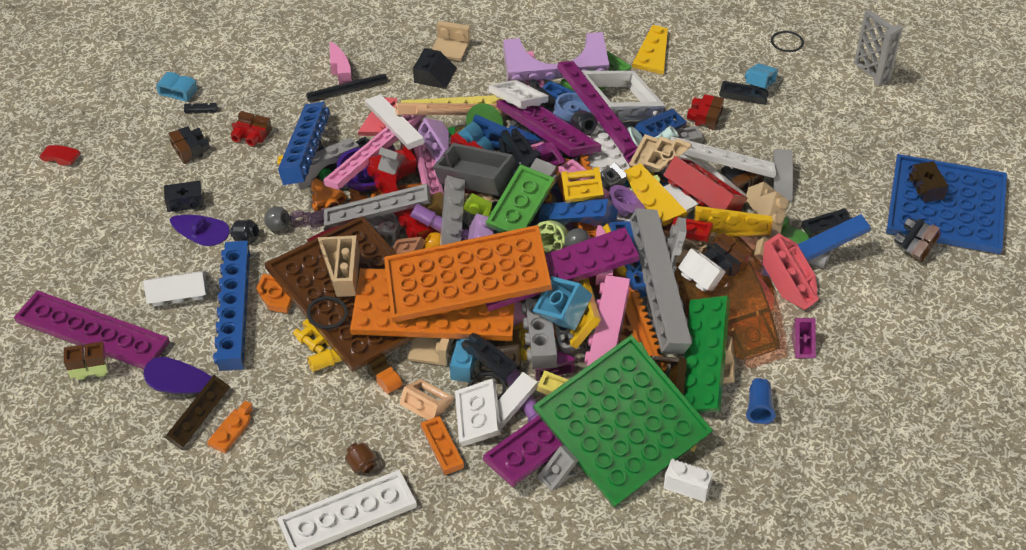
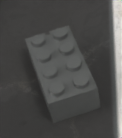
[433,143,517,196]

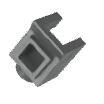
[600,162,627,191]

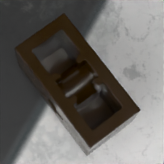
[909,161,949,202]

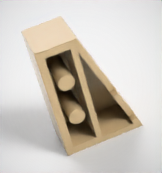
[318,235,360,297]

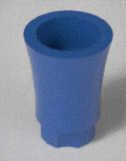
[746,378,776,424]

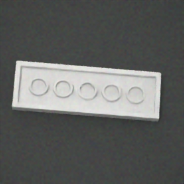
[277,470,417,550]

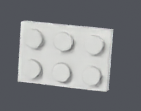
[489,80,548,109]
[455,379,501,446]

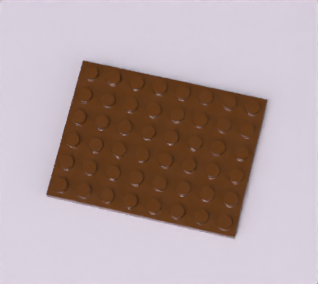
[265,216,417,372]

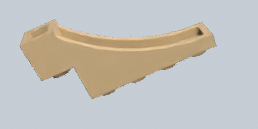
[745,182,789,262]

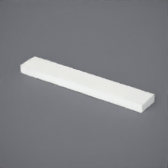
[365,94,425,150]
[670,136,776,178]

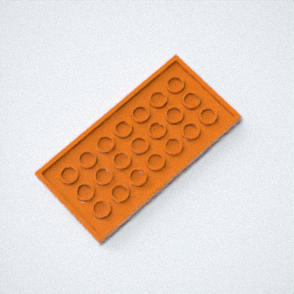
[384,225,552,323]
[350,268,515,341]

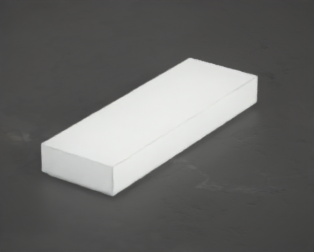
[498,372,538,429]

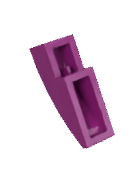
[536,142,565,165]

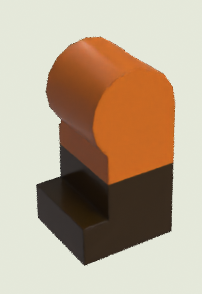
[367,354,402,394]

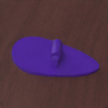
[169,215,229,246]
[143,357,211,394]

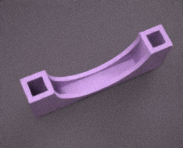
[503,32,609,82]

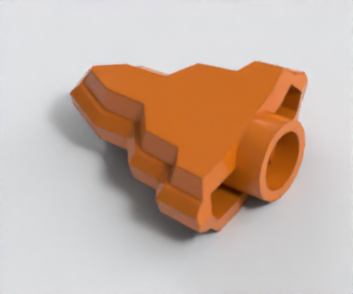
[311,179,347,213]

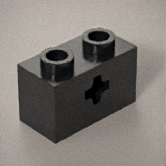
[164,180,204,212]

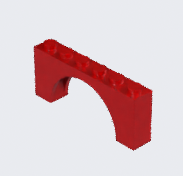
[367,148,440,240]

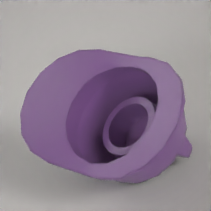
[609,185,645,217]

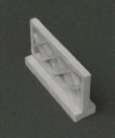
[854,9,903,86]

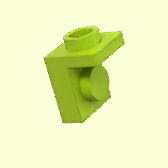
[463,193,492,217]

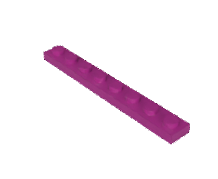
[557,61,638,155]

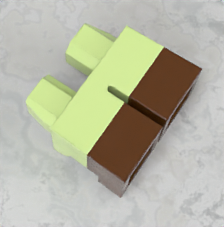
[64,341,108,380]

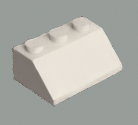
[143,271,207,307]

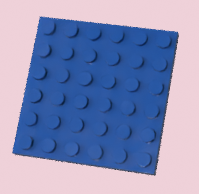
[886,154,1007,254]

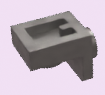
[377,221,398,248]

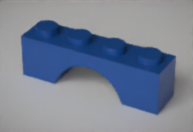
[538,199,618,228]

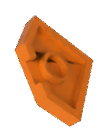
[256,274,293,313]

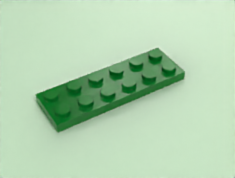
[684,296,730,413]

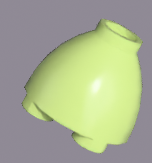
[538,220,569,254]

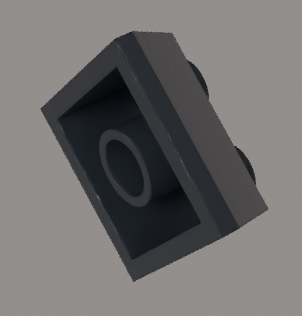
[413,48,456,89]

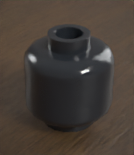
[570,110,597,135]
[230,219,259,243]

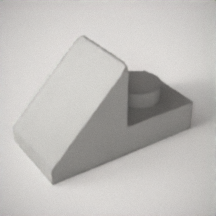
[378,147,405,175]
[537,445,579,490]

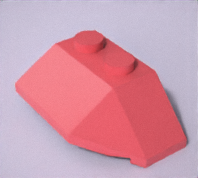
[763,233,819,310]

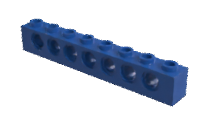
[278,101,330,185]
[213,241,250,371]

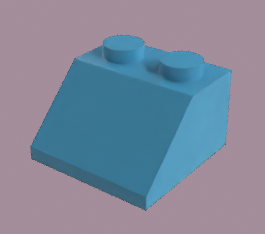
[533,276,593,330]

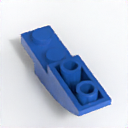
[472,115,543,148]

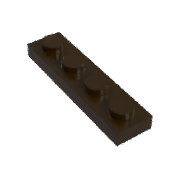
[164,375,230,450]

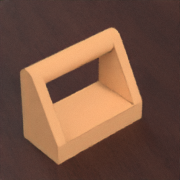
[399,379,454,420]

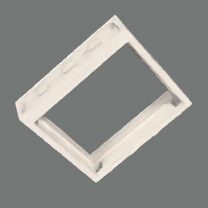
[582,71,665,121]

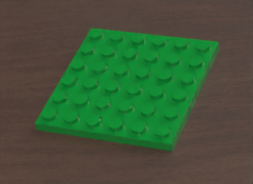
[533,334,713,508]

